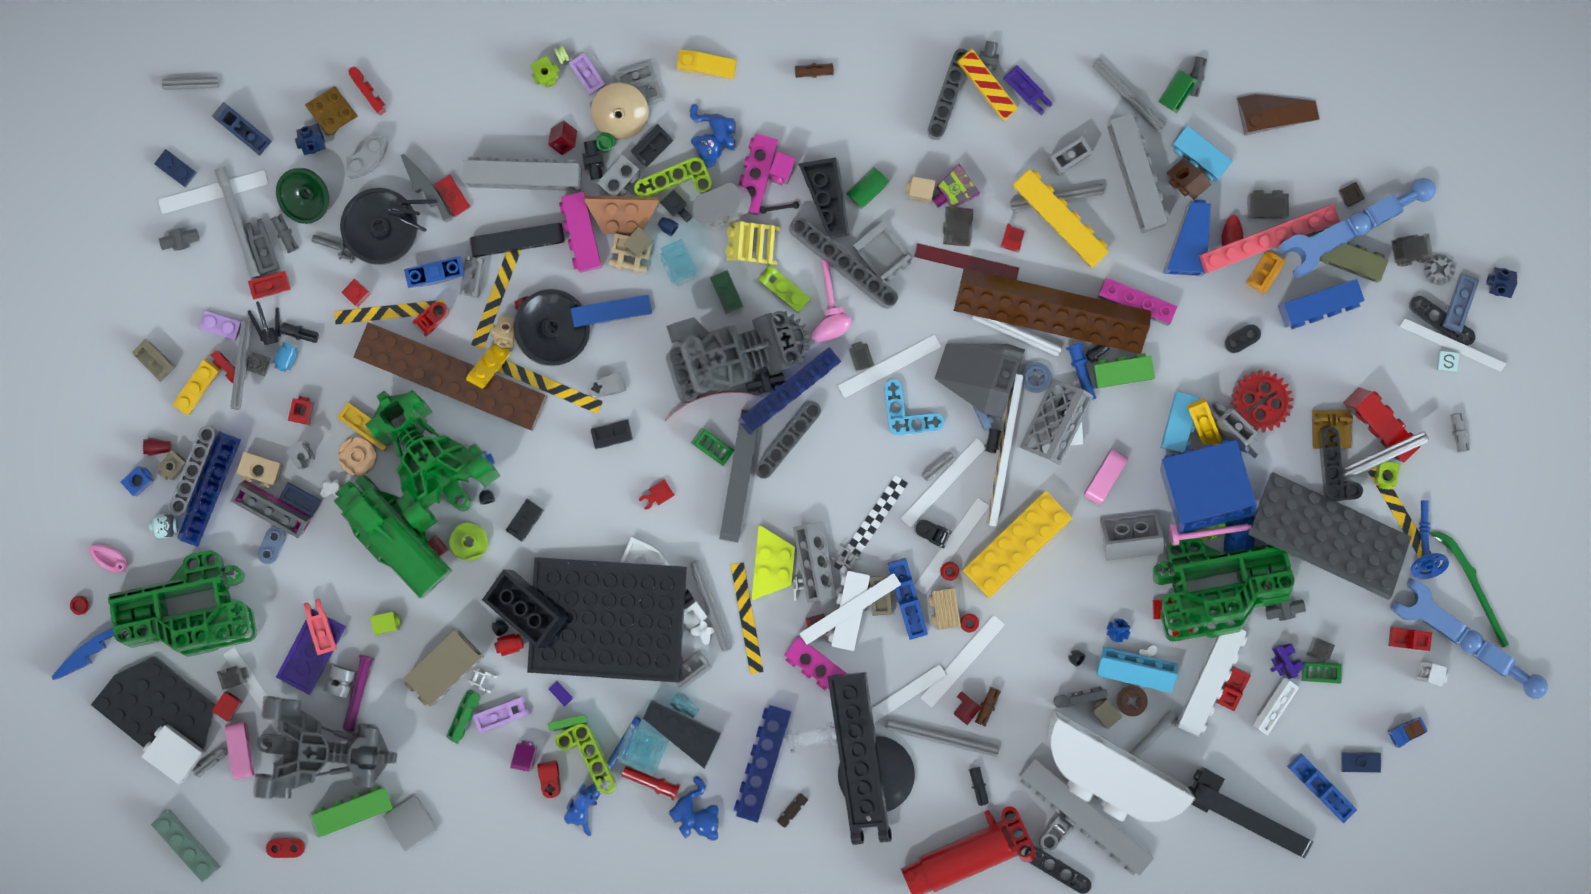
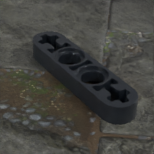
[1409,296,1476,346]
[1024,846,1091,894]

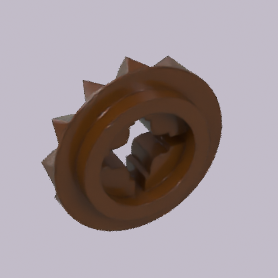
[1117,686,1148,716]

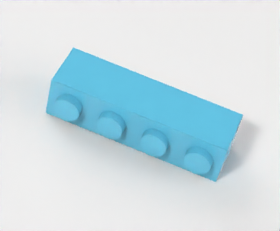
[1097,646,1178,693]

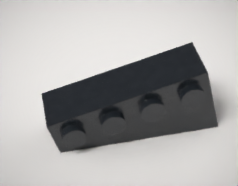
[798,157,850,238]
[643,700,721,769]

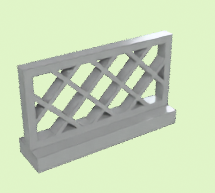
[1020,379,1094,465]

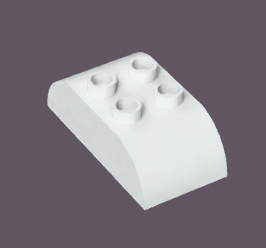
[1048,710,1195,822]

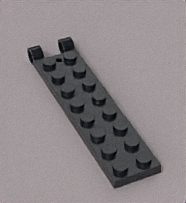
[827,672,892,845]

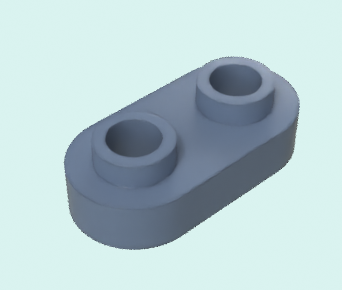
[973,407,994,431]
[258,527,286,564]

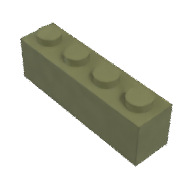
[1313,231,1389,283]

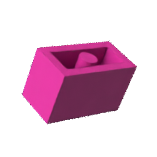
[769,151,795,186]

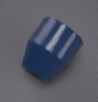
[658,217,679,237]

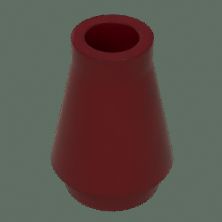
[143,437,171,456]

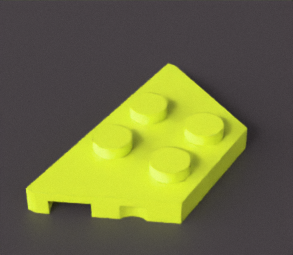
[752,526,795,600]

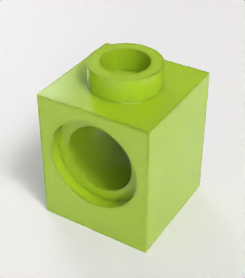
[1374,461,1400,490]
[370,611,401,635]

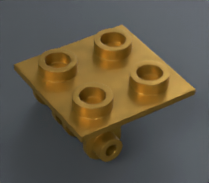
[305,86,358,136]
[1312,410,1353,449]

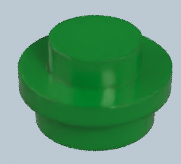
[596,133,615,152]

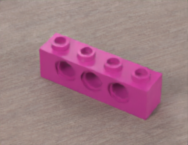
[739,134,778,215]
[784,637,848,690]

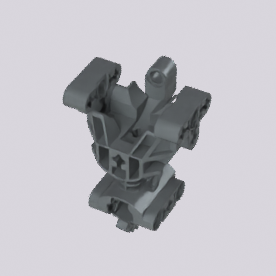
[666,311,811,403]
[253,696,398,799]

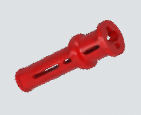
[621,765,680,801]

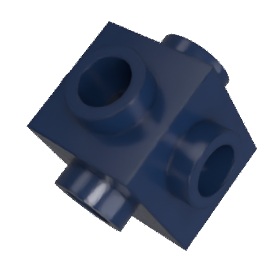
[295,123,326,156]
[1486,267,1517,298]

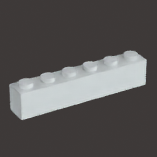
[1176,622,1248,737]

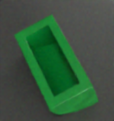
[1158,69,1198,113]
[846,167,890,210]

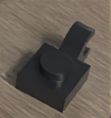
[660,189,692,223]

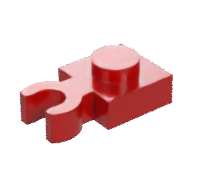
[639,479,675,510]

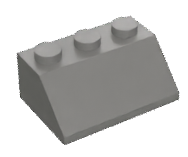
[1100,511,1164,561]

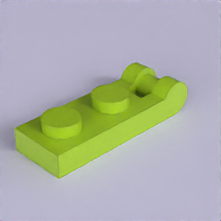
[757,264,811,313]

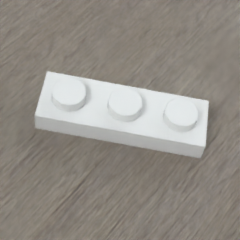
[1253,677,1299,736]

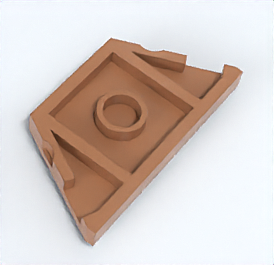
[585,195,659,234]

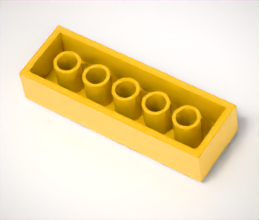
[961,491,1073,598]

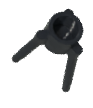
[388,199,437,232]
[248,301,281,345]

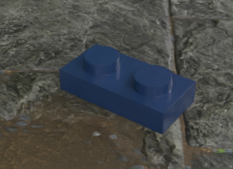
[154,149,197,188]

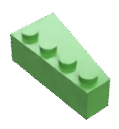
[309,785,393,837]

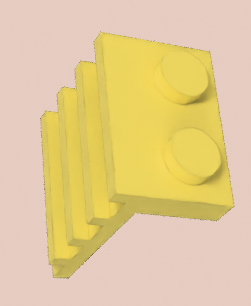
[725,221,780,265]

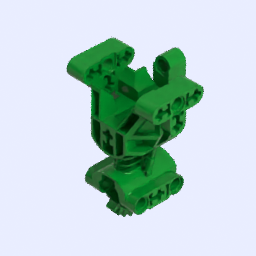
[365,390,500,533]

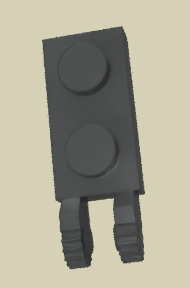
[246,218,280,275]
[1053,686,1108,708]

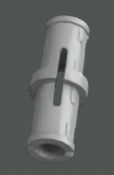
[1450,412,1470,452]

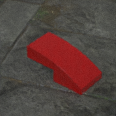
[1388,627,1432,651]
[1217,666,1251,711]

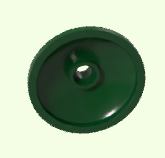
[276,168,330,224]

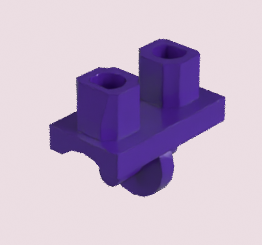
[1270,643,1305,679]

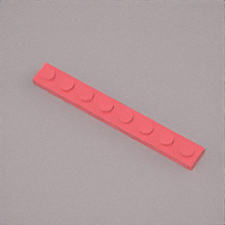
[1199,204,1340,273]

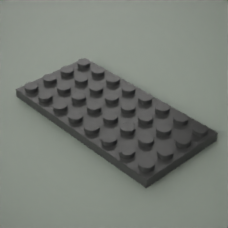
[1248,472,1411,600]

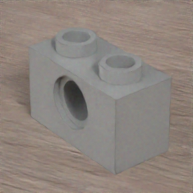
[1048,136,1093,176]

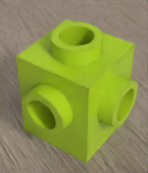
[530,56,560,88]

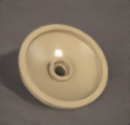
[591,82,649,139]

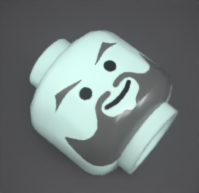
[149,513,179,539]

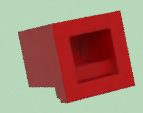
[288,396,314,426]

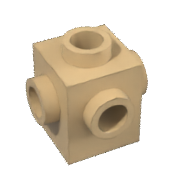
[491,315,516,348]

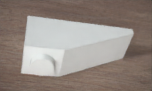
[1416,661,1448,686]

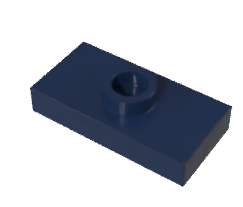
[279,482,322,517]
[1341,752,1381,773]

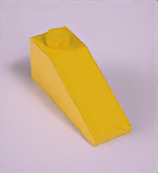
[677,49,737,79]

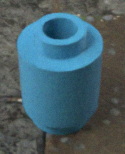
[272,342,297,372]

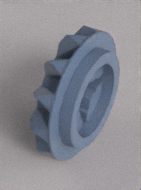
[1021,362,1052,393]

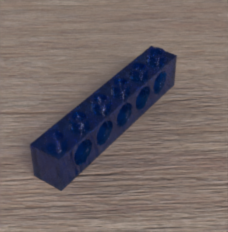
[738,347,841,435]
[177,431,241,547]
[733,704,792,823]

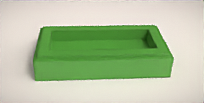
[547,715,588,732]

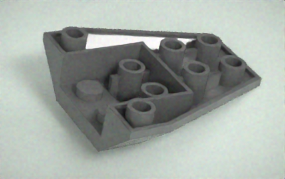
[935,344,1025,419]

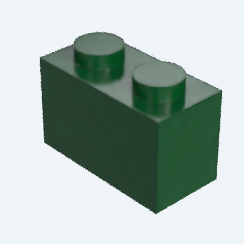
[710,270,743,314]

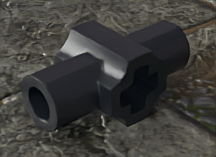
[582,140,604,180]
[745,372,785,394]

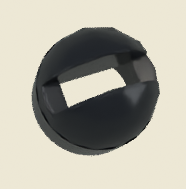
[479,490,495,505]
[492,619,509,636]
[1068,650,1085,667]

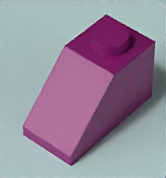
[510,740,537,772]

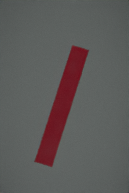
[914,243,1019,280]

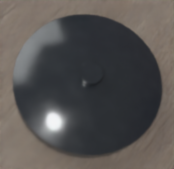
[340,188,418,265]
[513,289,590,366]
[838,736,915,812]

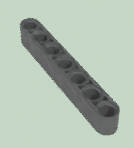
[789,217,898,309]
[719,409,761,543]

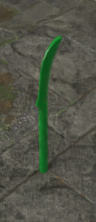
[1431,532,1509,648]

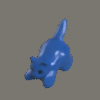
[564,784,599,836]

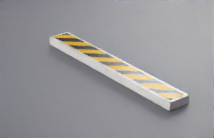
[986,374,1023,527]

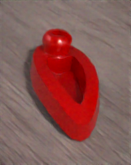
[1221,215,1244,246]

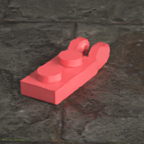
[304,599,337,655]

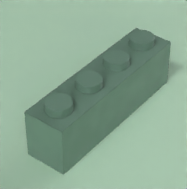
[151,810,221,882]

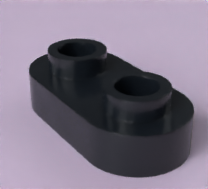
[1224,324,1261,353]

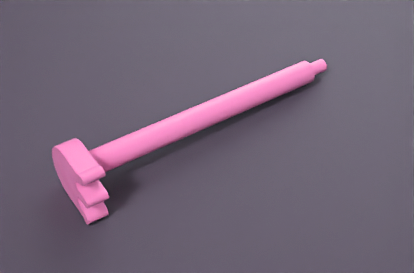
[821,247,845,317]
[1169,524,1252,546]

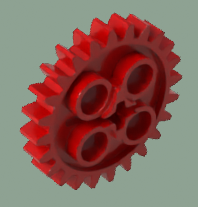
[1230,370,1294,433]

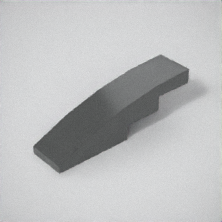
[400,154,452,222]

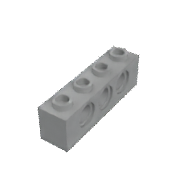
[793,522,837,603]

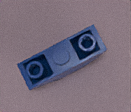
[404,256,465,288]

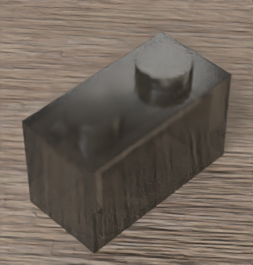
[1247,190,1289,219]

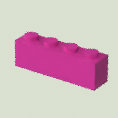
[559,192,602,273]

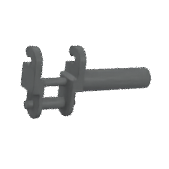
[311,235,356,263]

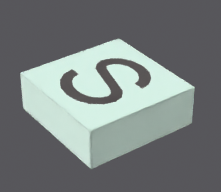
[1437,351,1460,372]

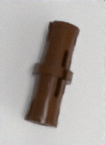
[795,63,834,78]
[974,687,1001,727]

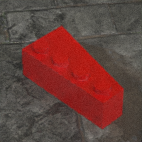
[1343,387,1420,463]

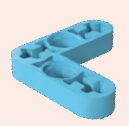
[885,380,944,435]

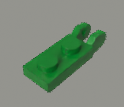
[446,690,480,744]

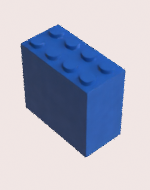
[1160,439,1257,534]

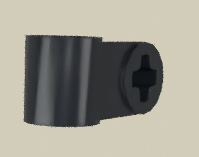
[914,520,952,549]

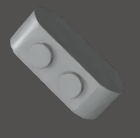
[693,183,751,228]

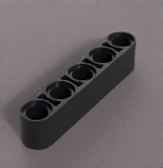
[469,223,565,257]

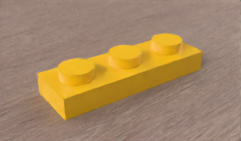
[466,343,511,389]
[172,359,221,416]
[1187,398,1222,446]
[337,402,390,451]

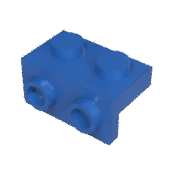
[1223,516,1255,552]

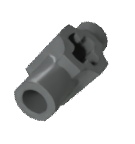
[979,41,999,74]
[159,228,200,251]
[1265,598,1306,621]

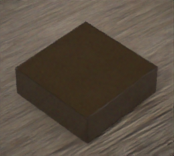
[1338,182,1365,208]

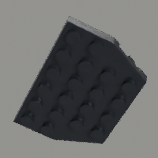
[91,657,215,749]

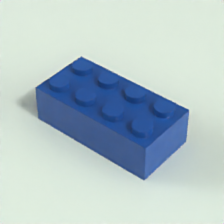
[1278,279,1365,330]

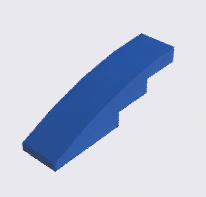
[570,295,652,328]
[887,558,928,640]
[52,627,114,680]
[1287,753,1357,823]

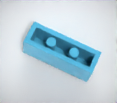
[1171,126,1233,181]
[1160,392,1199,454]

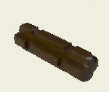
[777,793,808,828]

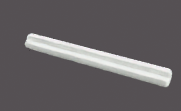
[972,315,1062,356]

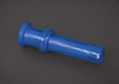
[1066,343,1097,400]

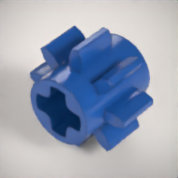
[1106,619,1131,642]

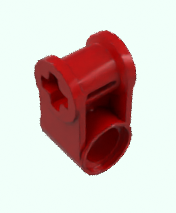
[413,302,449,337]
[537,760,561,798]

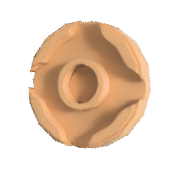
[338,437,377,475]

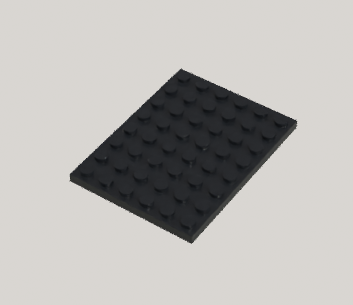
[527,557,687,683]

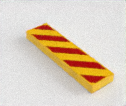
[956,49,1018,121]

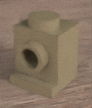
[157,450,186,480]

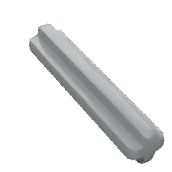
[162,77,219,90]

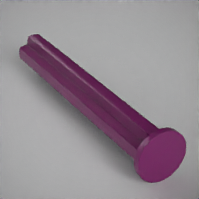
[343,655,374,731]

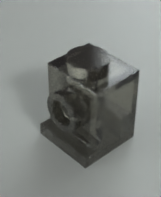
[246,352,271,376]
[1306,637,1335,662]
[217,665,249,690]

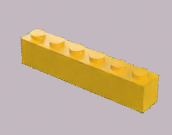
[1011,169,1109,268]

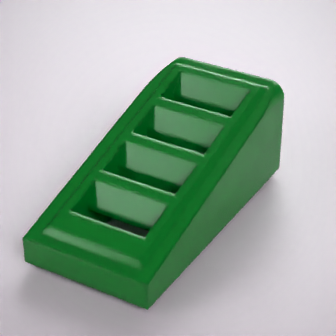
[691,428,734,466]
[1302,662,1343,684]

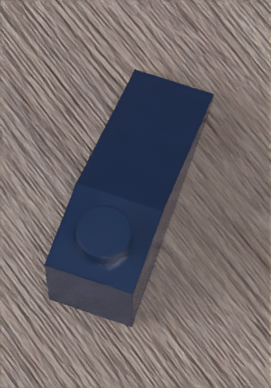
[212,102,272,156]

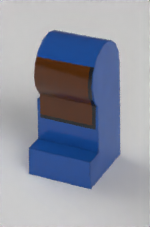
[1387,717,1428,748]

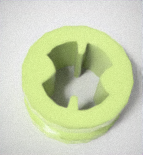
[554,45,570,64]

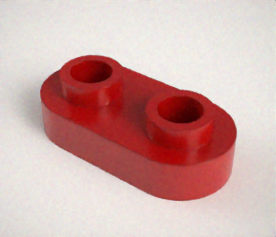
[266,838,306,858]

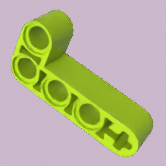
[634,157,712,197]
[555,724,617,794]

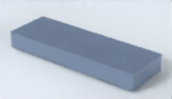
[1442,274,1479,333]

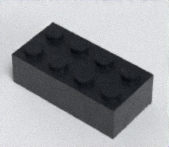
[482,570,568,648]

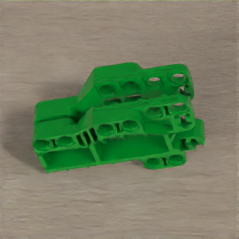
[334,474,453,598]
[1152,538,1295,642]
[108,550,257,657]

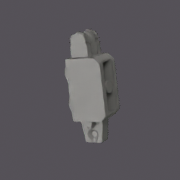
[1210,401,1263,458]

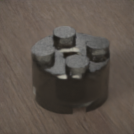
[942,207,973,246]
[1391,233,1433,267]

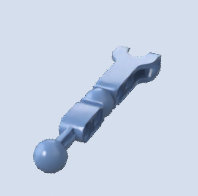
[1278,178,1436,279]
[1390,578,1548,699]

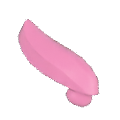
[811,314,851,342]
[89,544,128,573]

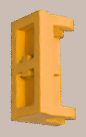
[1245,251,1286,295]

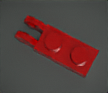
[348,66,386,116]

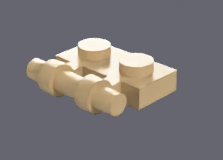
[609,234,653,274]

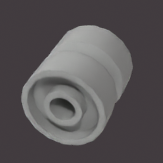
[323,665,355,698]

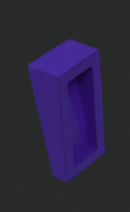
[548,681,574,707]

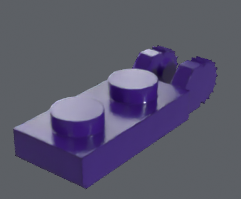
[1003,65,1053,116]

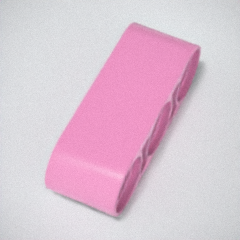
[1083,449,1129,506]
[225,721,254,780]

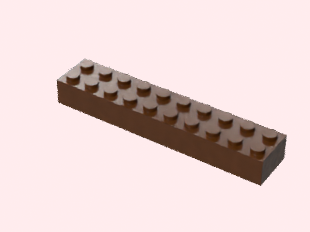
[954,268,1152,354]
[353,322,547,431]

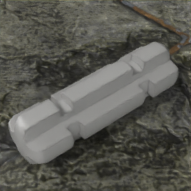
[922,452,956,482]
[192,747,227,777]

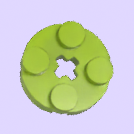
[449,523,488,561]

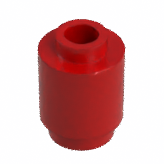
[494,633,524,656]

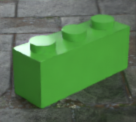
[1092,353,1155,389]

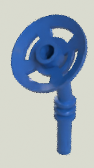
[1411,500,1449,579]

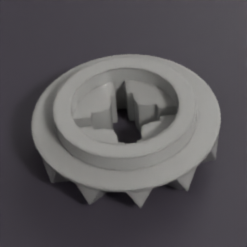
[1424,254,1455,285]

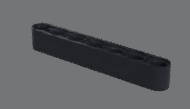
[1193,783,1314,859]

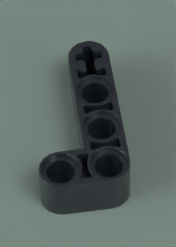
[1318,426,1363,501]

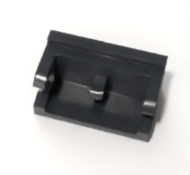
[631,124,673,168]
[591,420,633,450]
[506,498,544,542]

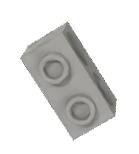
[597,154,640,196]

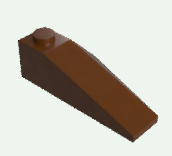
[1237,94,1320,136]

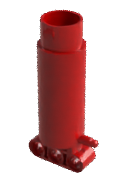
[901,806,1036,894]

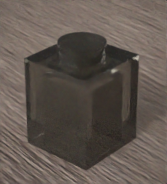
[848,341,874,372]

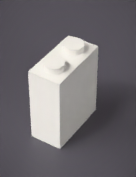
[142,724,205,784]

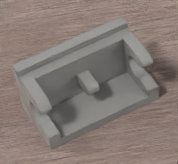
[460,256,485,298]
[285,440,315,470]
[674,651,712,691]

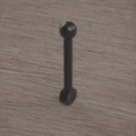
[760,201,799,214]

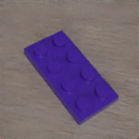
[276,609,347,695]

